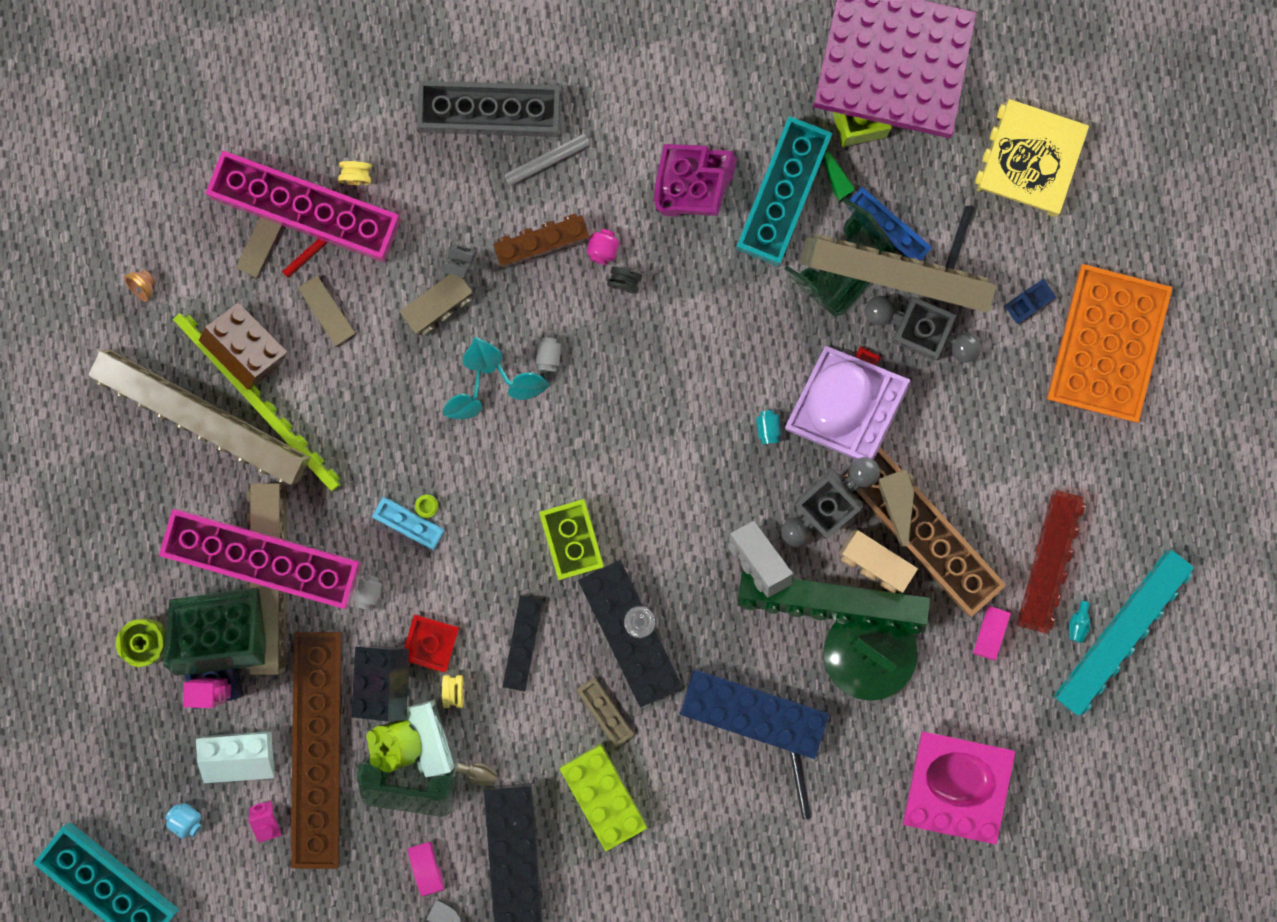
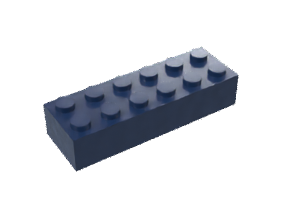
[679,668,829,759]

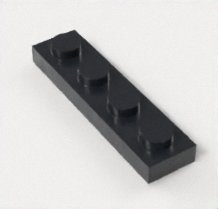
[502,595,543,692]

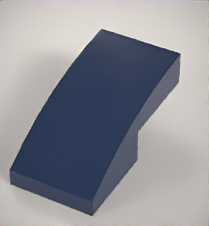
[1004,279,1057,324]

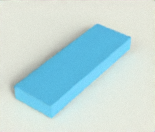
[372,497,445,550]

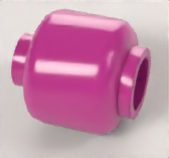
[586,229,620,265]

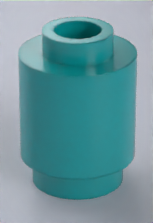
[756,410,782,444]

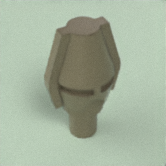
[455,763,497,786]

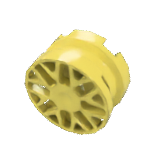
[338,161,372,185]
[442,675,464,708]

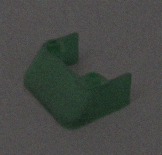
[784,198,895,317]

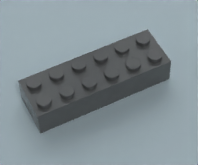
[417,81,561,137]

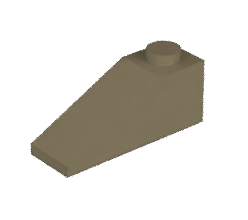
[877,469,916,547]

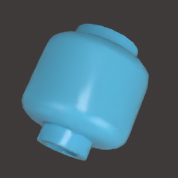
[165,803,202,839]

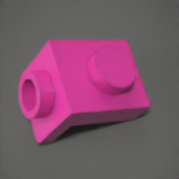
[249,801,281,843]

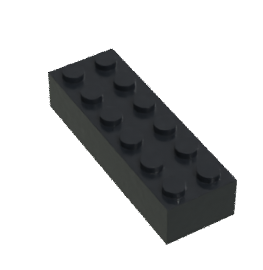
[578,559,683,708]
[484,783,543,922]

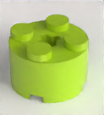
[116,618,169,667]
[366,720,422,772]

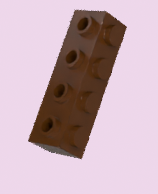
[493,213,590,270]

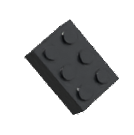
[352,646,410,722]

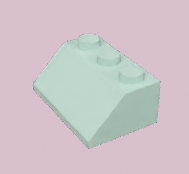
[406,699,454,777]
[196,731,274,783]

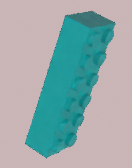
[735,116,832,267]
[33,822,180,922]

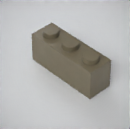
[399,274,474,336]

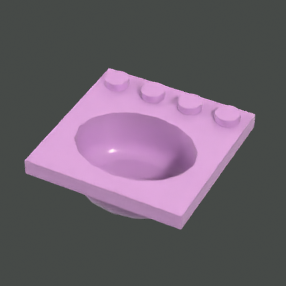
[785,346,911,460]

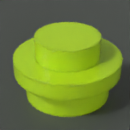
[415,495,439,518]

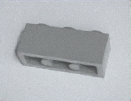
[728,521,793,598]

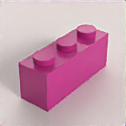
[183,677,231,708]

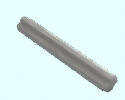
[504,134,590,186]

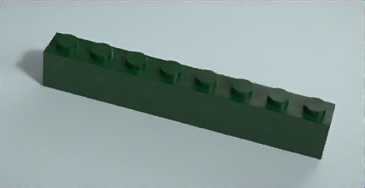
[737,571,930,634]

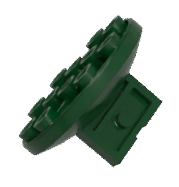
[823,621,918,701]

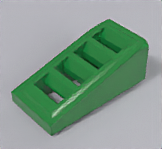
[823,152,855,203]

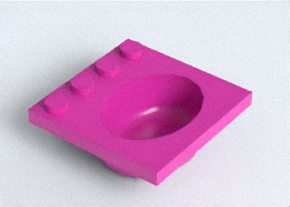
[902,731,1015,845]

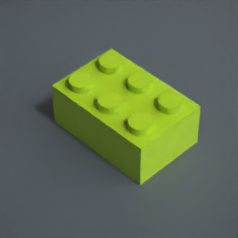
[539,499,604,580]

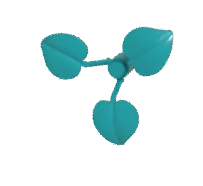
[442,337,549,419]

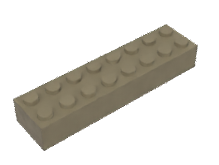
[800,234,997,313]
[246,484,287,675]

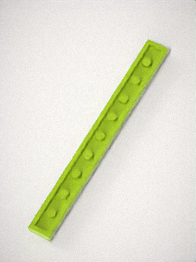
[173,313,341,492]

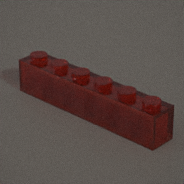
[1016,490,1085,634]

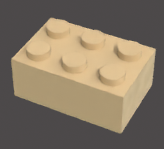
[838,530,918,594]

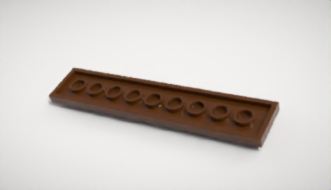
[291,632,342,869]

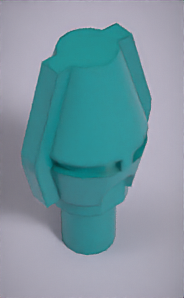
[1069,601,1090,644]

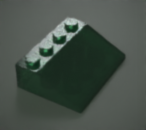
[163,588,266,676]

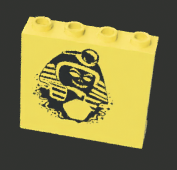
[975,99,1089,217]

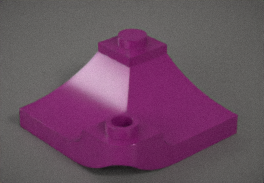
[654,144,737,217]

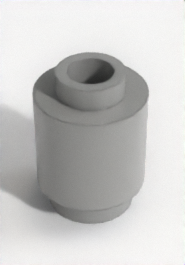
[536,338,561,372]
[354,574,382,611]

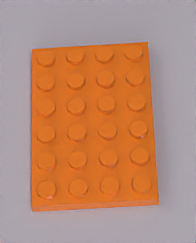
[1046,264,1173,423]

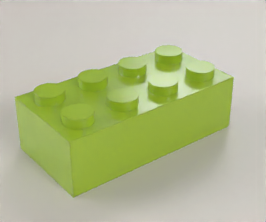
[559,743,647,852]

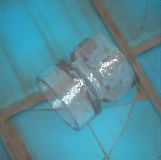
[624,606,655,638]

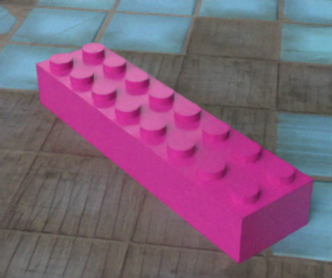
[205,150,401,263]
[159,509,362,609]

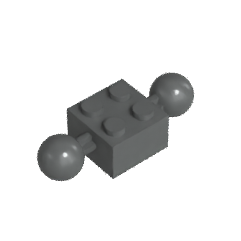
[865,296,982,363]
[781,457,880,547]

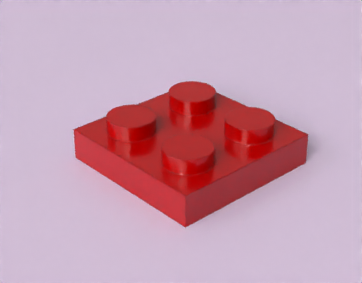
[404,614,460,673]

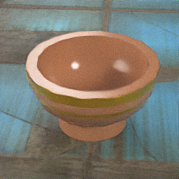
[124,270,156,302]

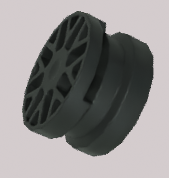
[606,266,642,294]

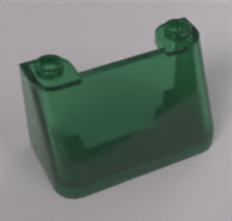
[357,757,458,817]

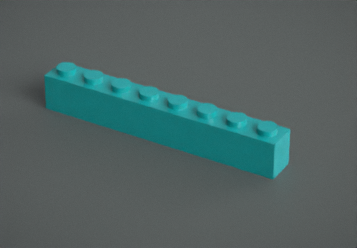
[1053,550,1194,716]

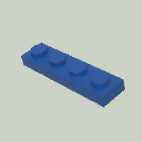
[846,187,932,260]

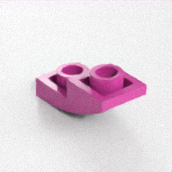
[973,606,1011,661]
[407,842,445,897]

